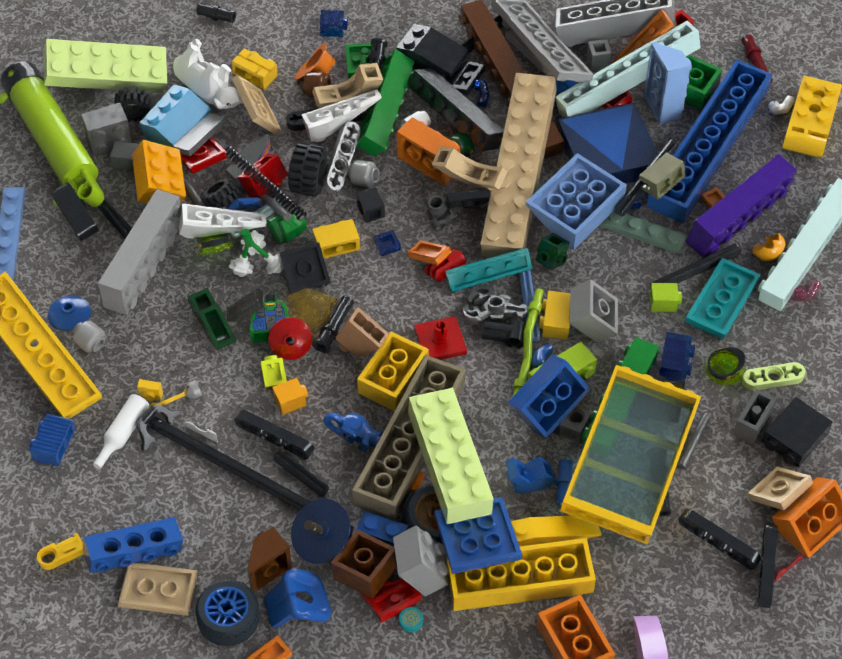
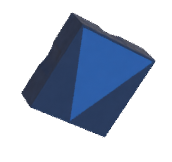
[558,103,658,183]

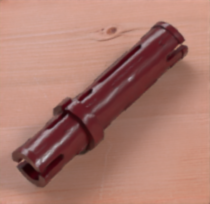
[741,34,773,84]

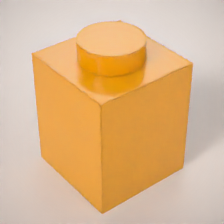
[272,378,308,415]

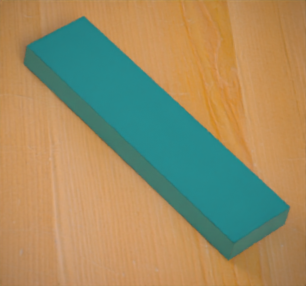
[446,248,533,292]

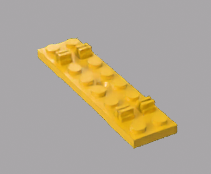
[0,271,102,419]

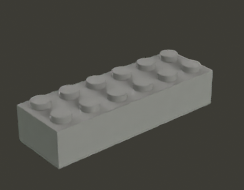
[555,0,676,47]
[98,189,182,315]

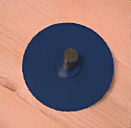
[291,498,352,564]

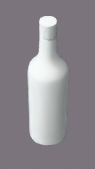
[93,394,149,469]

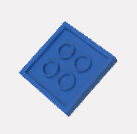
[434,497,522,574]

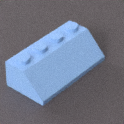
[643,42,692,125]

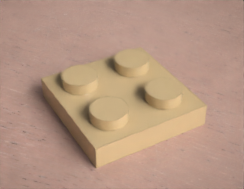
[748,466,813,510]

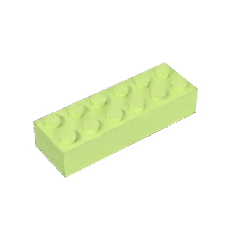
[43,39,167,93]
[408,388,494,524]

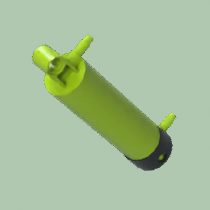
[0,61,104,207]

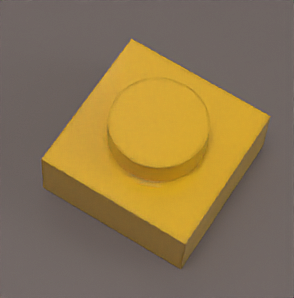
[137,379,163,402]

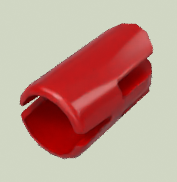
[424,248,466,283]

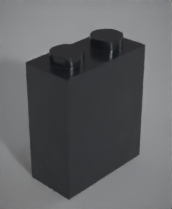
[762,397,833,467]

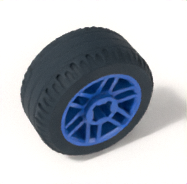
[195,580,260,646]

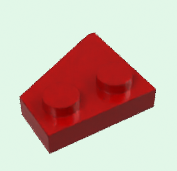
[359,579,422,623]

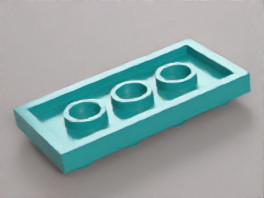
[685,258,761,340]

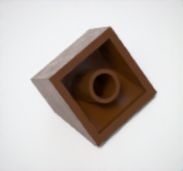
[247,527,292,593]

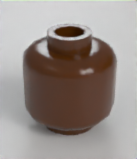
[301,71,332,97]

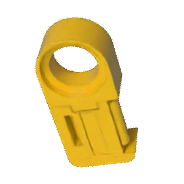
[37,533,84,570]

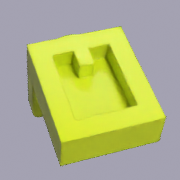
[260,355,287,388]

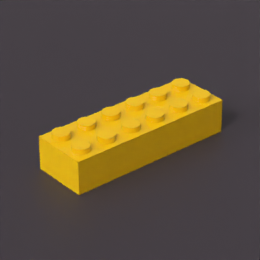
[446,538,596,611]

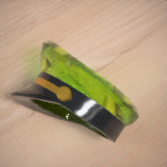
[197,233,234,256]
[705,347,746,385]

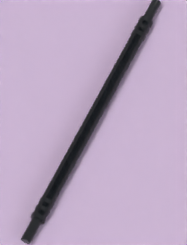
[146,416,354,531]

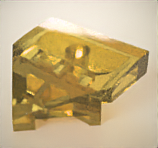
[287,288,337,330]

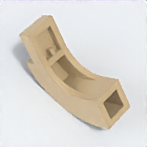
[312,63,383,108]
[432,146,508,191]

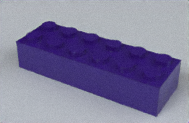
[686,154,797,258]

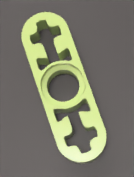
[742,362,806,391]

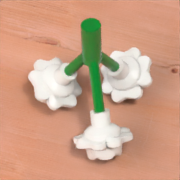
[229,228,282,277]

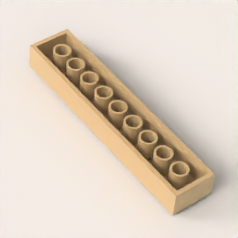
[481,73,557,258]

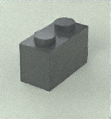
[733,389,777,445]

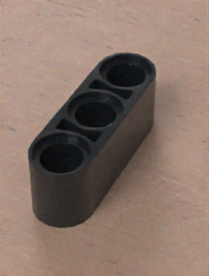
[50,182,99,241]

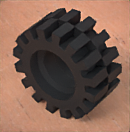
[114,87,151,122]
[200,176,240,209]

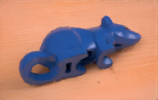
[323,413,384,453]

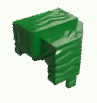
[266,214,307,244]

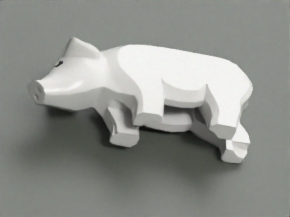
[173,39,243,110]

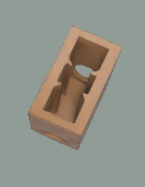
[336,307,389,358]

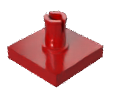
[414,316,467,360]

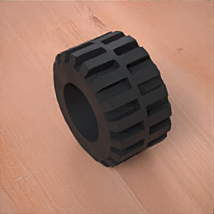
[288,142,327,197]

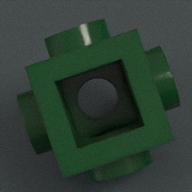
[536,233,570,270]

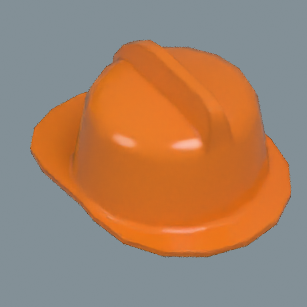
[294,43,335,80]

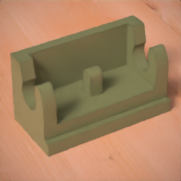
[639,153,685,200]

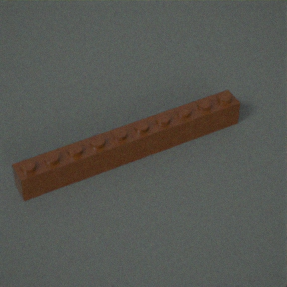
[458,0,564,159]

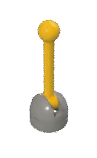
[149,380,202,408]

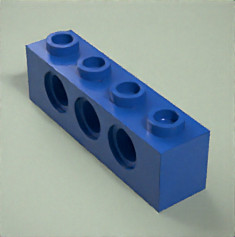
[83,517,183,573]

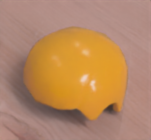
[752,233,785,262]

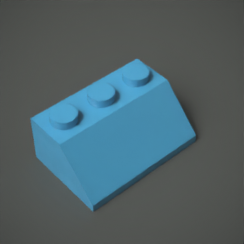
[139,84,211,148]

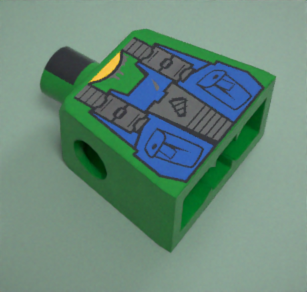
[250,294,292,343]

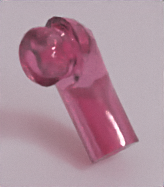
[793,280,822,302]

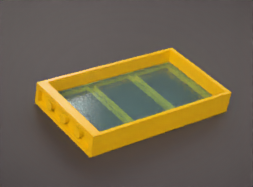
[560,365,701,545]

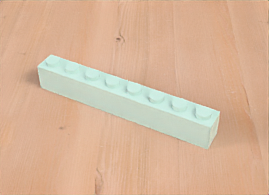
[555,21,701,118]
[757,178,842,311]

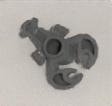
[463,287,528,325]

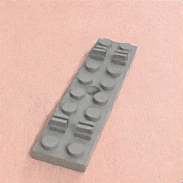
[491,0,594,83]

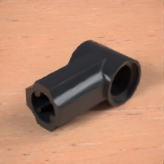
[482,320,526,349]

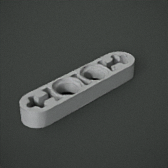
[322,121,361,193]

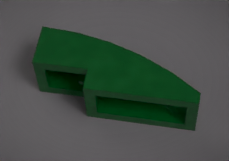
[188,288,237,350]

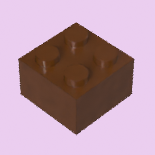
[331,529,397,599]

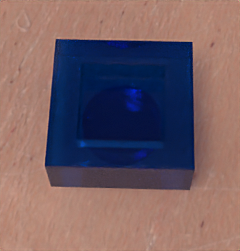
[374,230,401,256]

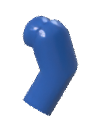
[532,343,553,368]

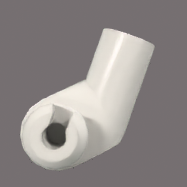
[768,96,795,115]

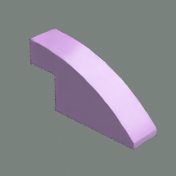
[633,616,668,659]

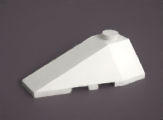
[301,89,382,142]
[179,204,267,238]

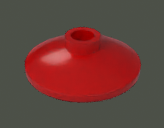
[269,317,312,360]

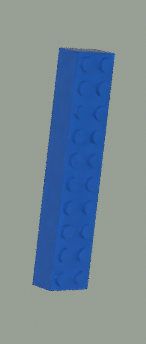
[647,59,772,224]

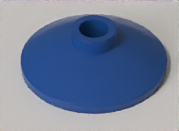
[48,295,91,331]

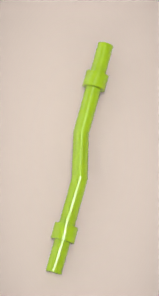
[513,288,544,396]

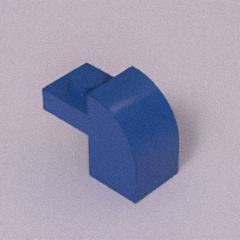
[505,456,556,494]

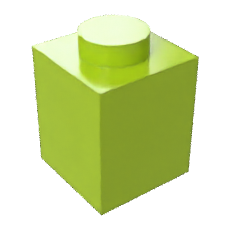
[650,283,682,312]

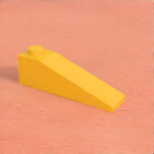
[511,516,602,547]

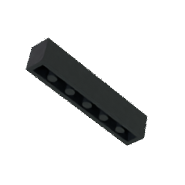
[409,68,504,151]

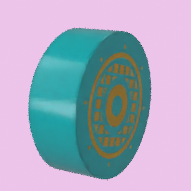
[399,607,423,632]

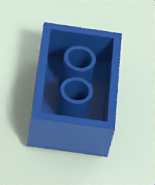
[508,354,591,438]

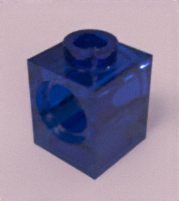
[320,10,348,37]

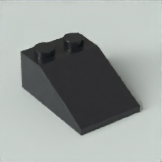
[396,24,469,76]

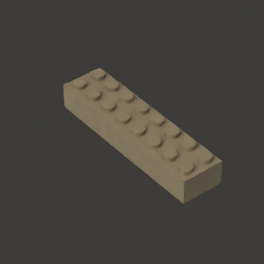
[352,355,466,521]

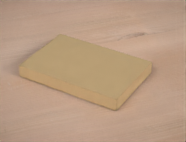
[232,75,281,135]
[118,563,198,616]

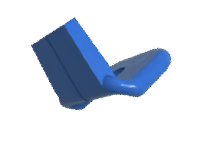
[264,569,331,628]

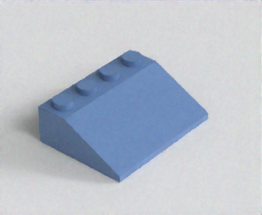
[526,153,627,250]

